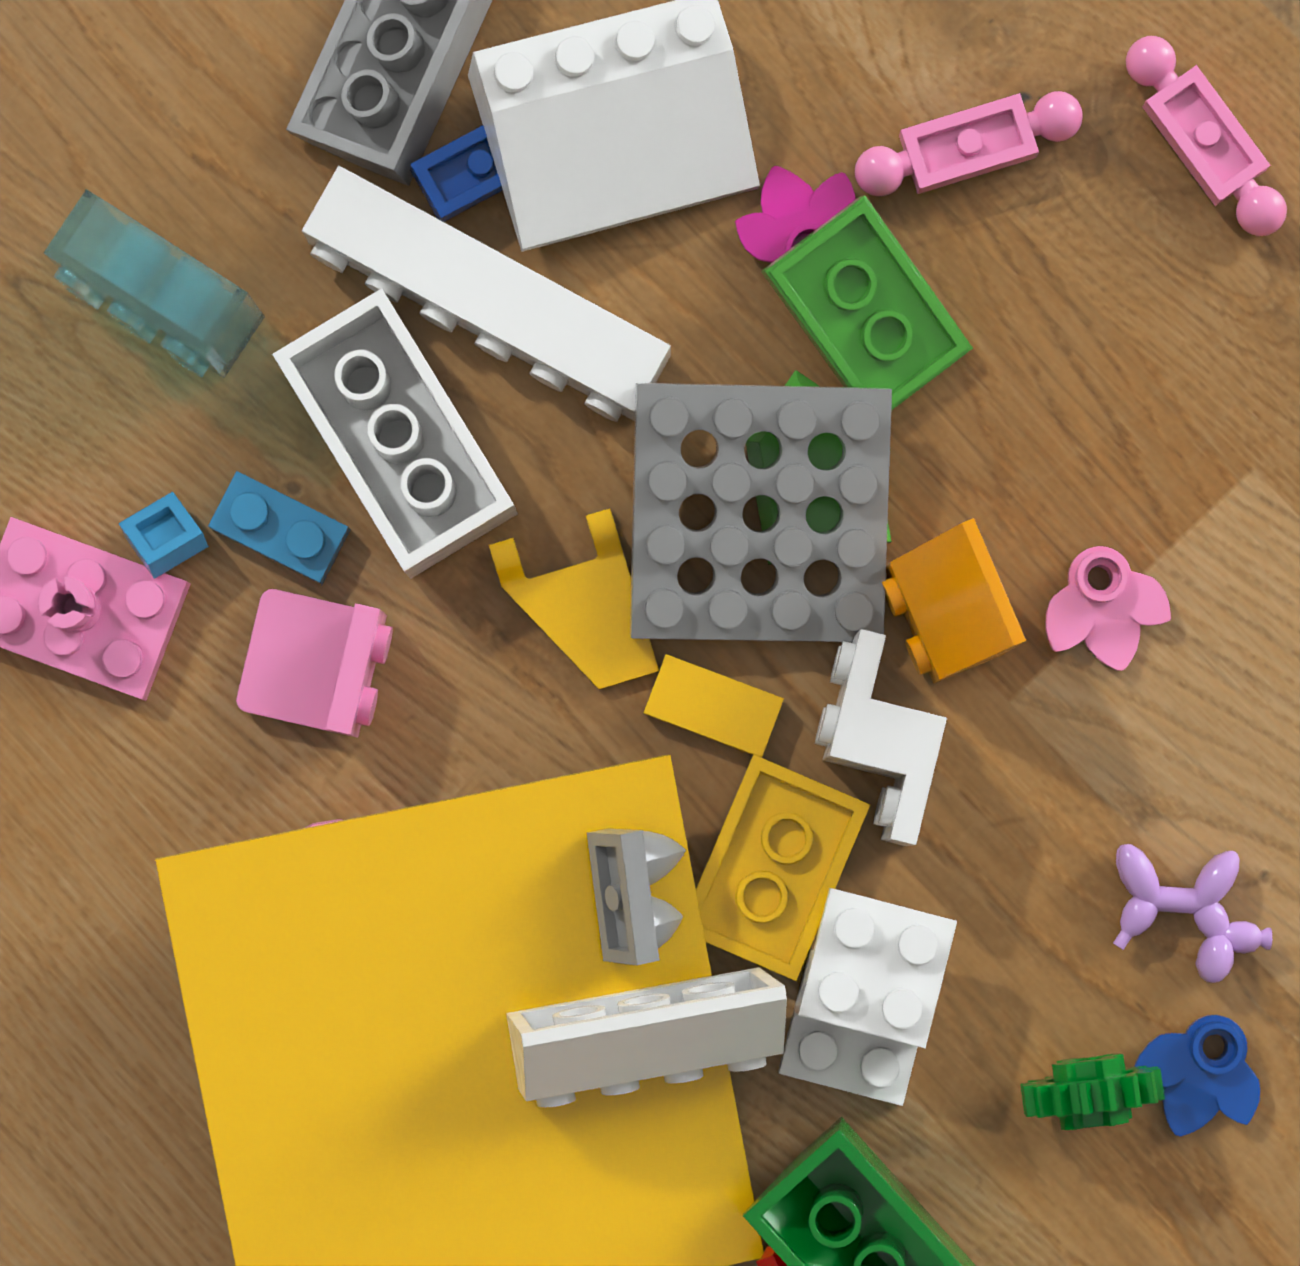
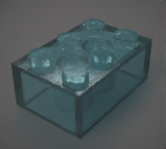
[44,189,265,378]

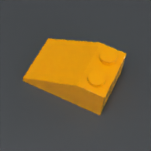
[881,518,1026,684]

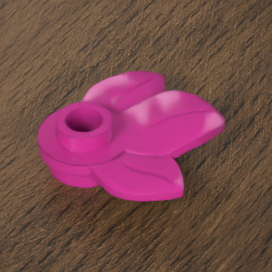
[735,166,856,263]

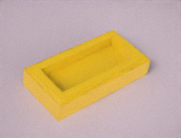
[643,654,784,758]

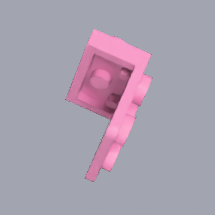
[236,589,393,738]

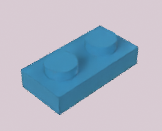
[208,471,351,585]

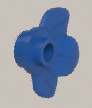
[1134,1015,1260,1137]

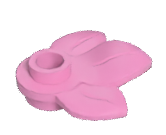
[1045,546,1171,671]

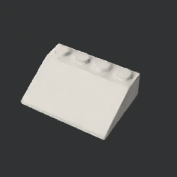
[468,0,760,252]

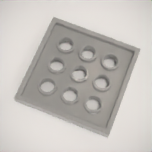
[630,383,892,642]

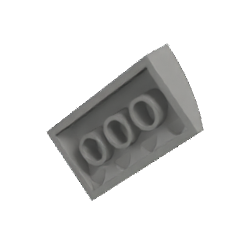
[286,0,492,186]

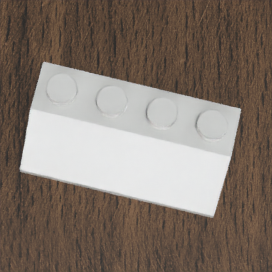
[506,967,787,1107]

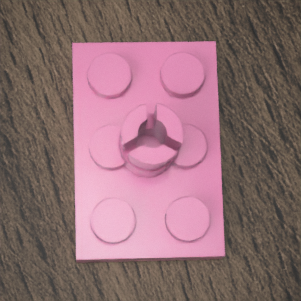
[0,517,191,701]

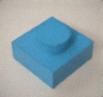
[118,492,209,579]

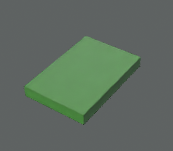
[761,195,973,410]

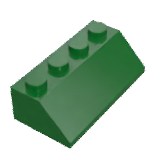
[743,1117,976,1266]

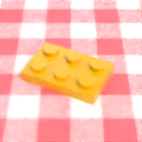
[696,754,870,981]

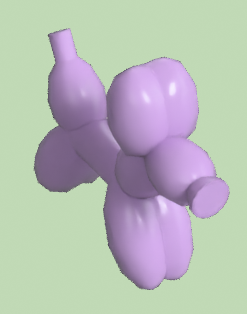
[1113,844,1272,983]

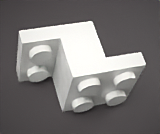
[815,629,947,846]
[778,888,957,1106]

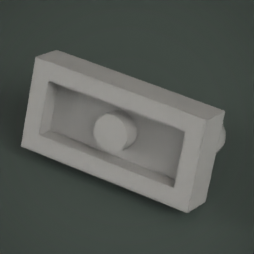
[587,828,686,966]

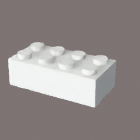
[272,288,518,579]

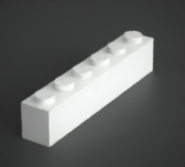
[302,165,671,422]

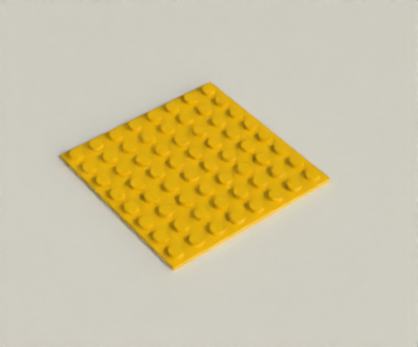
[155,754,764,1266]

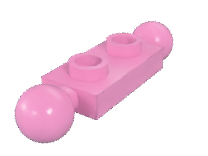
[1126,36,1287,236]
[855,91,1083,196]

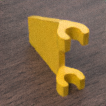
[489,508,659,689]

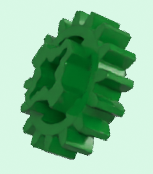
[1020,1053,1165,1130]

